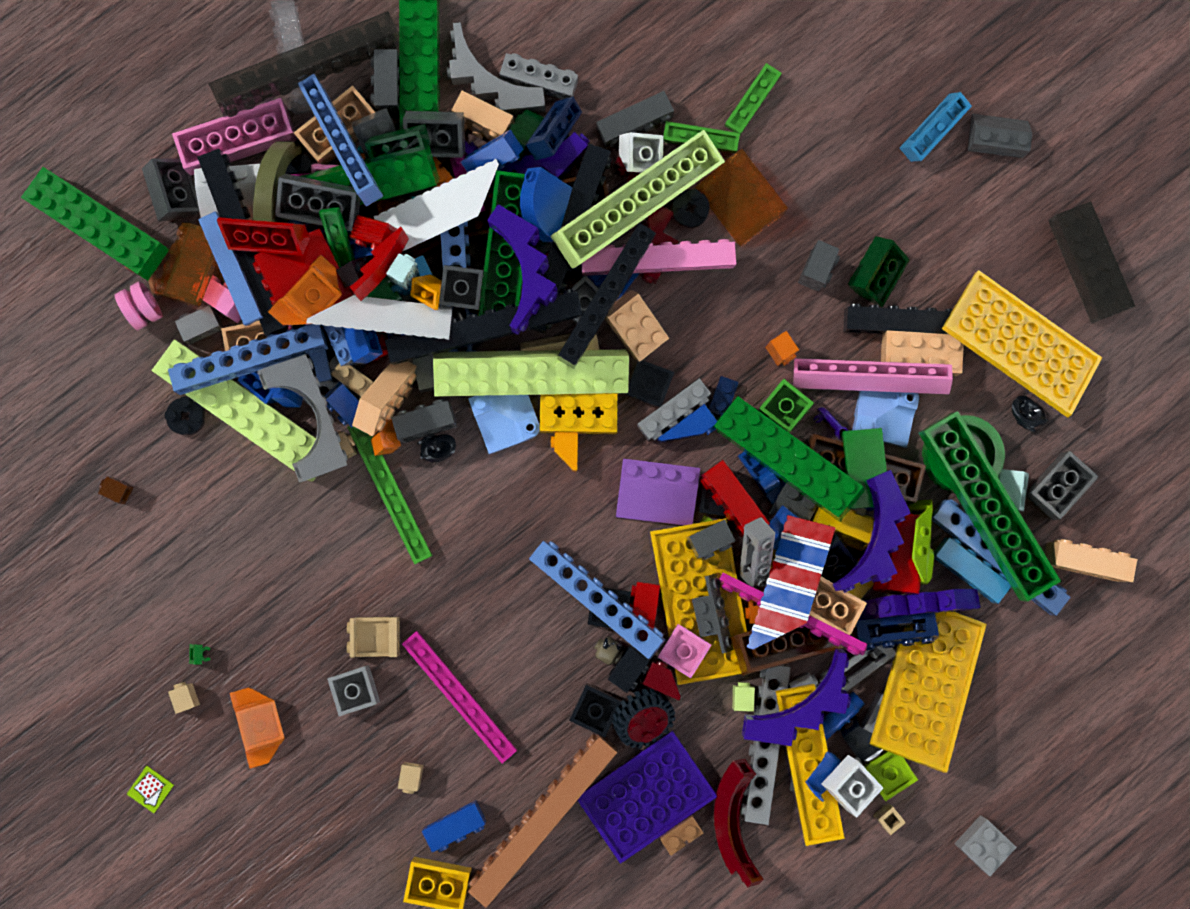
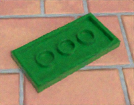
[842,428,887,509]

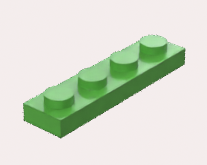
[724,63,782,135]
[663,121,740,154]

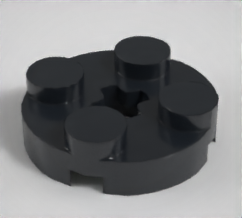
[672,189,710,228]
[164,397,205,435]

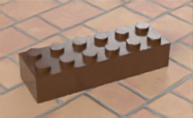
[807,434,926,504]
[731,627,856,676]

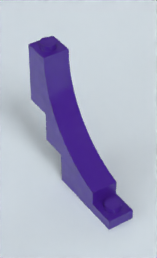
[465,132,590,182]

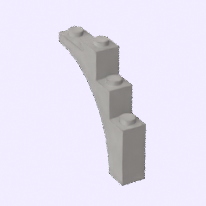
[447,22,546,115]

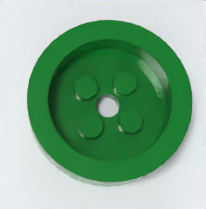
[922,415,1005,493]

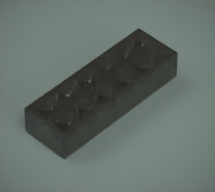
[1048,201,1135,324]

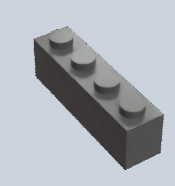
[596,91,674,148]

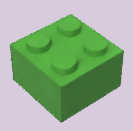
[759,379,814,433]

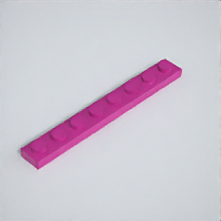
[719,573,867,656]
[402,631,517,764]

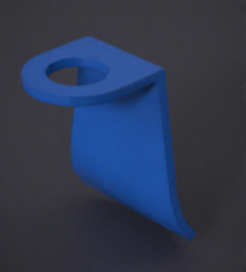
[805,752,841,802]

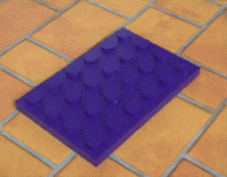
[577,730,717,864]

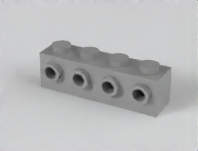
[499,53,578,100]
[637,378,711,441]

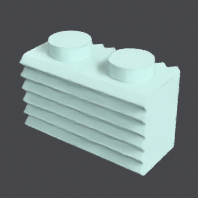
[386,254,419,290]

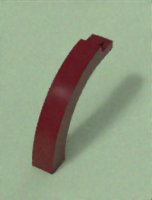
[714,759,764,888]

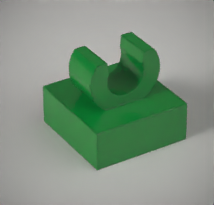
[189,644,211,665]

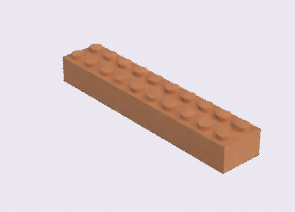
[468,733,617,908]

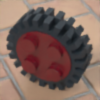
[612,689,676,748]

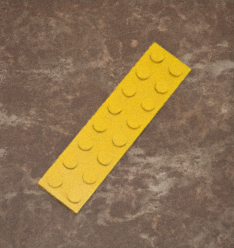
[775,684,845,846]

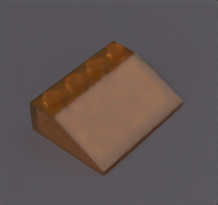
[695,149,788,247]
[155,223,217,307]

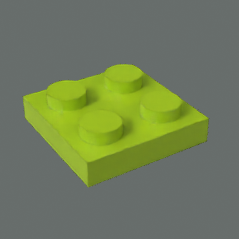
[864,751,918,801]

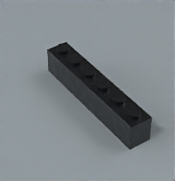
[843,304,953,334]

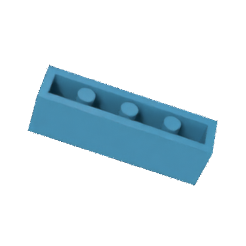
[934,537,1011,604]

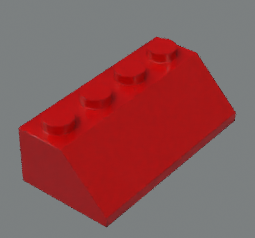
[217,218,310,256]
[873,514,921,594]

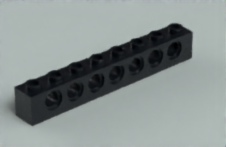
[557,223,656,369]

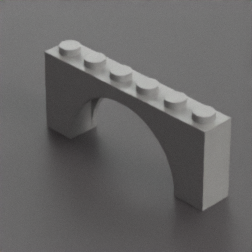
[257,354,348,482]

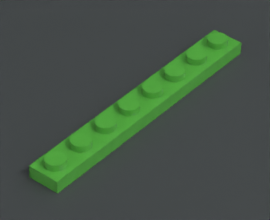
[347,426,433,564]

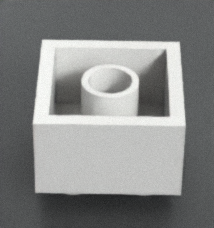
[822,755,883,818]

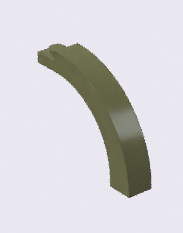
[253,141,303,222]

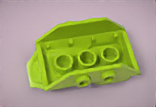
[908,500,934,586]

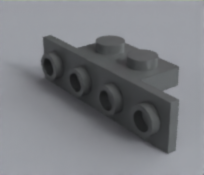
[692,574,733,653]

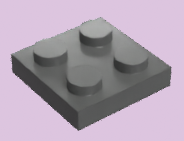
[768,483,818,520]

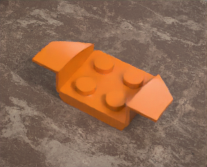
[268,255,342,325]
[230,687,285,769]

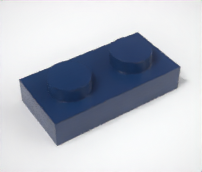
[709,376,739,417]

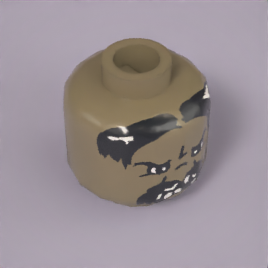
[594,636,624,665]

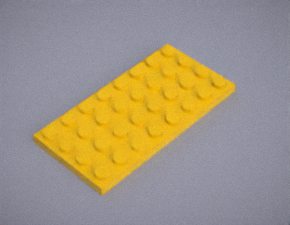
[942,270,1102,418]
[650,518,747,685]
[869,611,987,773]

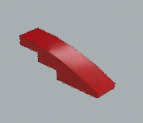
[350,226,409,301]

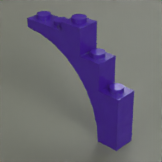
[487,204,558,335]
[832,470,911,593]
[858,589,981,620]
[742,649,851,746]

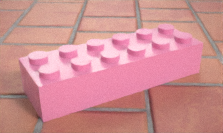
[172,98,298,176]

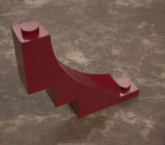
[615,157,679,284]

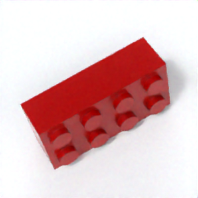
[700,460,770,537]

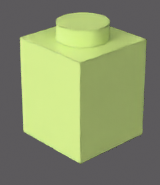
[732,682,755,711]

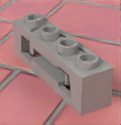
[739,517,775,589]
[818,634,896,692]

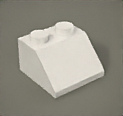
[619,132,663,173]

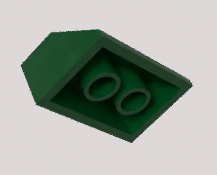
[848,236,910,308]

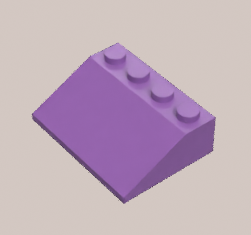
[616,459,700,526]

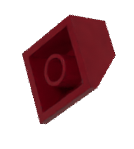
[641,659,681,700]

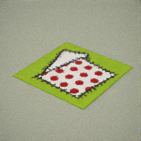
[127,766,174,813]

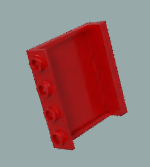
[252,228,353,330]

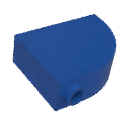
[520,167,572,242]

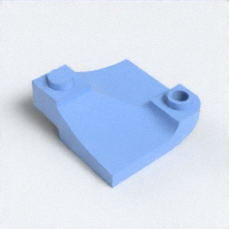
[852,391,919,448]
[468,395,540,454]

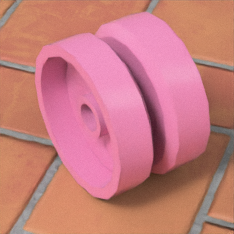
[115,281,163,331]

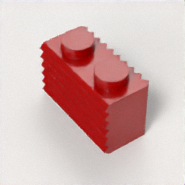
[350,215,397,249]

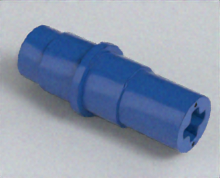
[823,691,865,741]

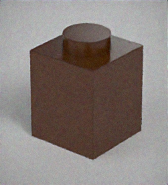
[98,476,134,504]

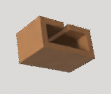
[659,815,704,856]

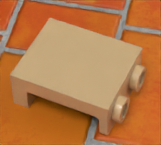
[347,617,400,658]

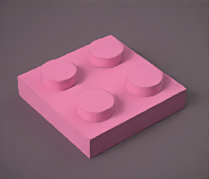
[657,624,711,678]

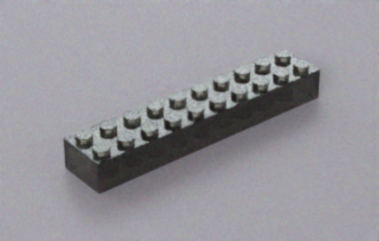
[208,11,399,117]

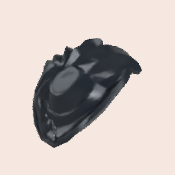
[1012,395,1048,432]
[417,434,457,462]

